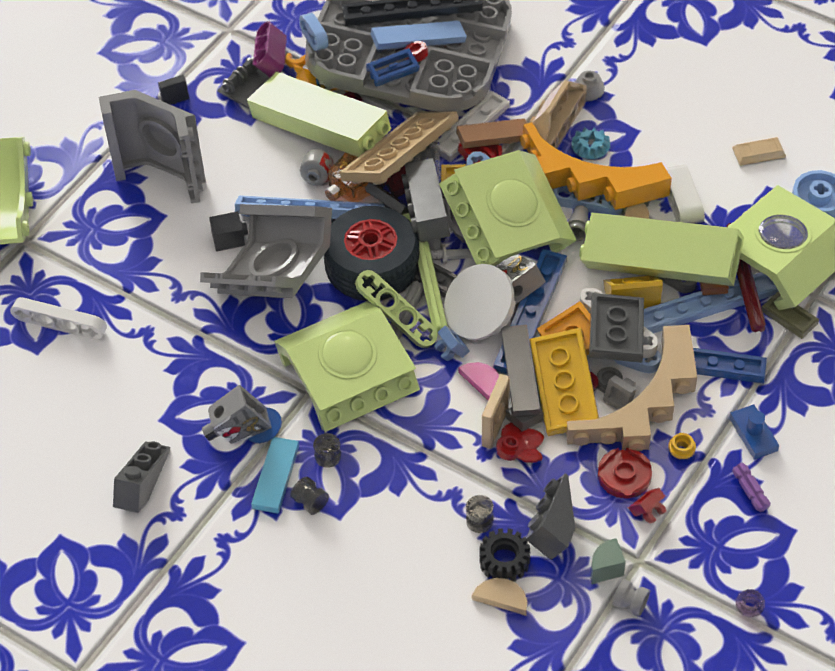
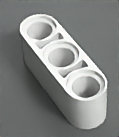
[665,164,705,224]

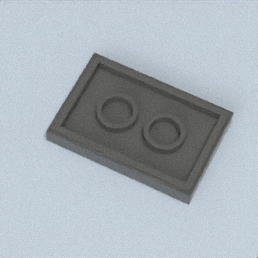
[589,293,644,363]

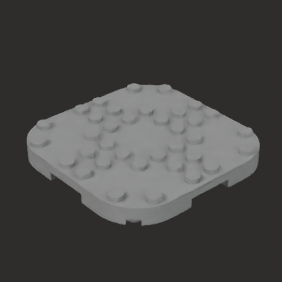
[305,0,512,112]

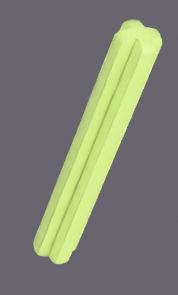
[418,241,448,333]

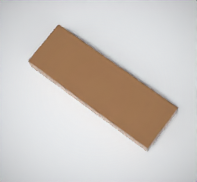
[456,118,527,148]

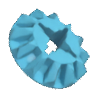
[572,127,610,159]

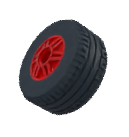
[323,206,420,301]

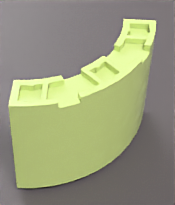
[0,136,33,244]

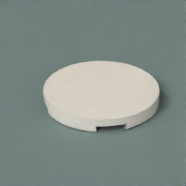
[444,264,516,341]

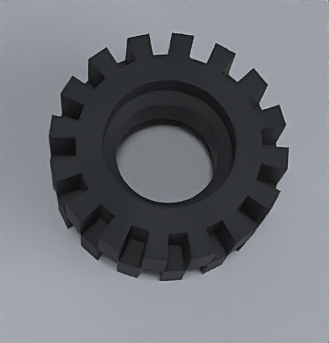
[479,528,530,582]

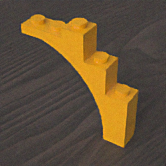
[520,122,672,210]

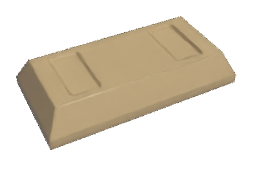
[732,137,786,166]

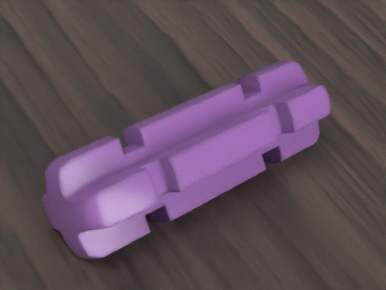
[732,463,771,512]

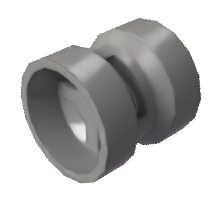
[612,579,650,617]

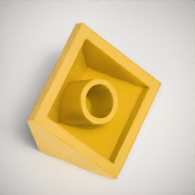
[603,276,663,309]

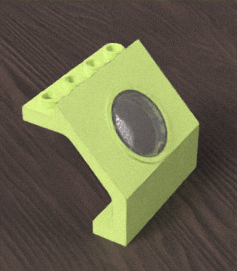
[728,185,835,310]

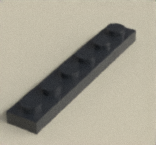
[342,0,483,26]

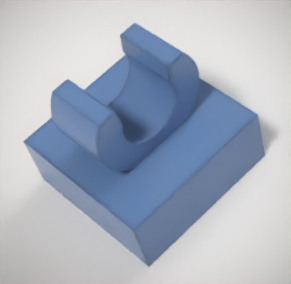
[434,326,470,361]

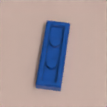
[693,348,767,384]

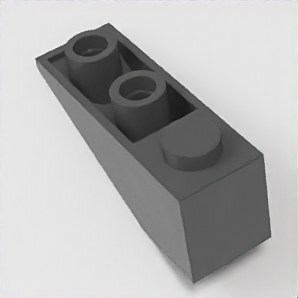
[113,441,170,513]
[525,473,575,560]

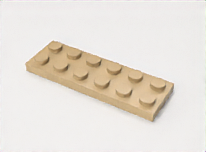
[339,111,459,185]

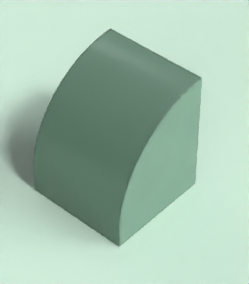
[591,538,626,584]

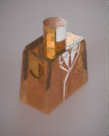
[325,152,385,202]

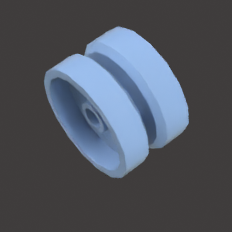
[792,170,835,232]

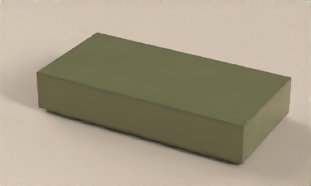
[762,292,819,339]

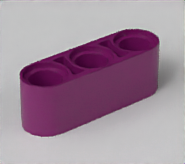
[253,21,287,78]

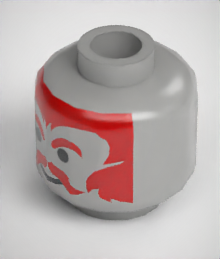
[300,149,334,185]

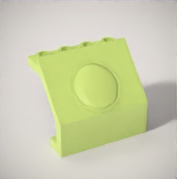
[439,150,577,266]
[274,301,420,432]

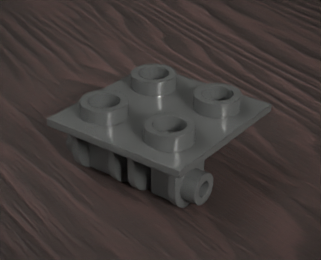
[217,57,270,109]

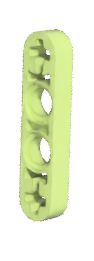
[355,270,438,348]

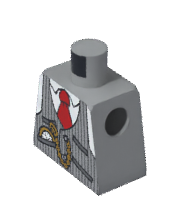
[495,254,546,305]
[202,385,272,444]

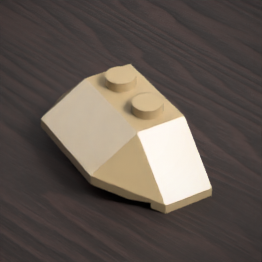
[529,80,587,149]

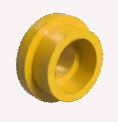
[668,433,696,459]

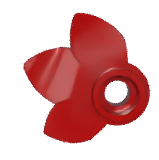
[496,423,544,463]

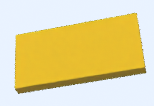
[529,328,599,436]

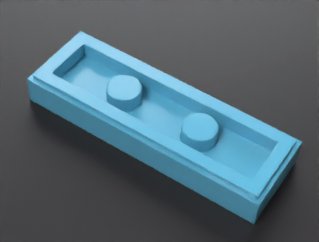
[251,437,299,514]

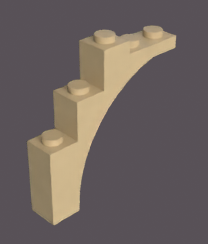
[566,325,697,452]

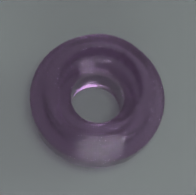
[736,589,765,617]

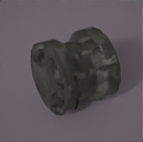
[313,433,341,468]

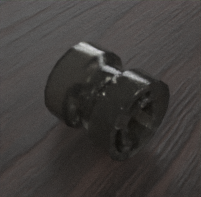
[290,476,329,515]
[466,495,494,533]

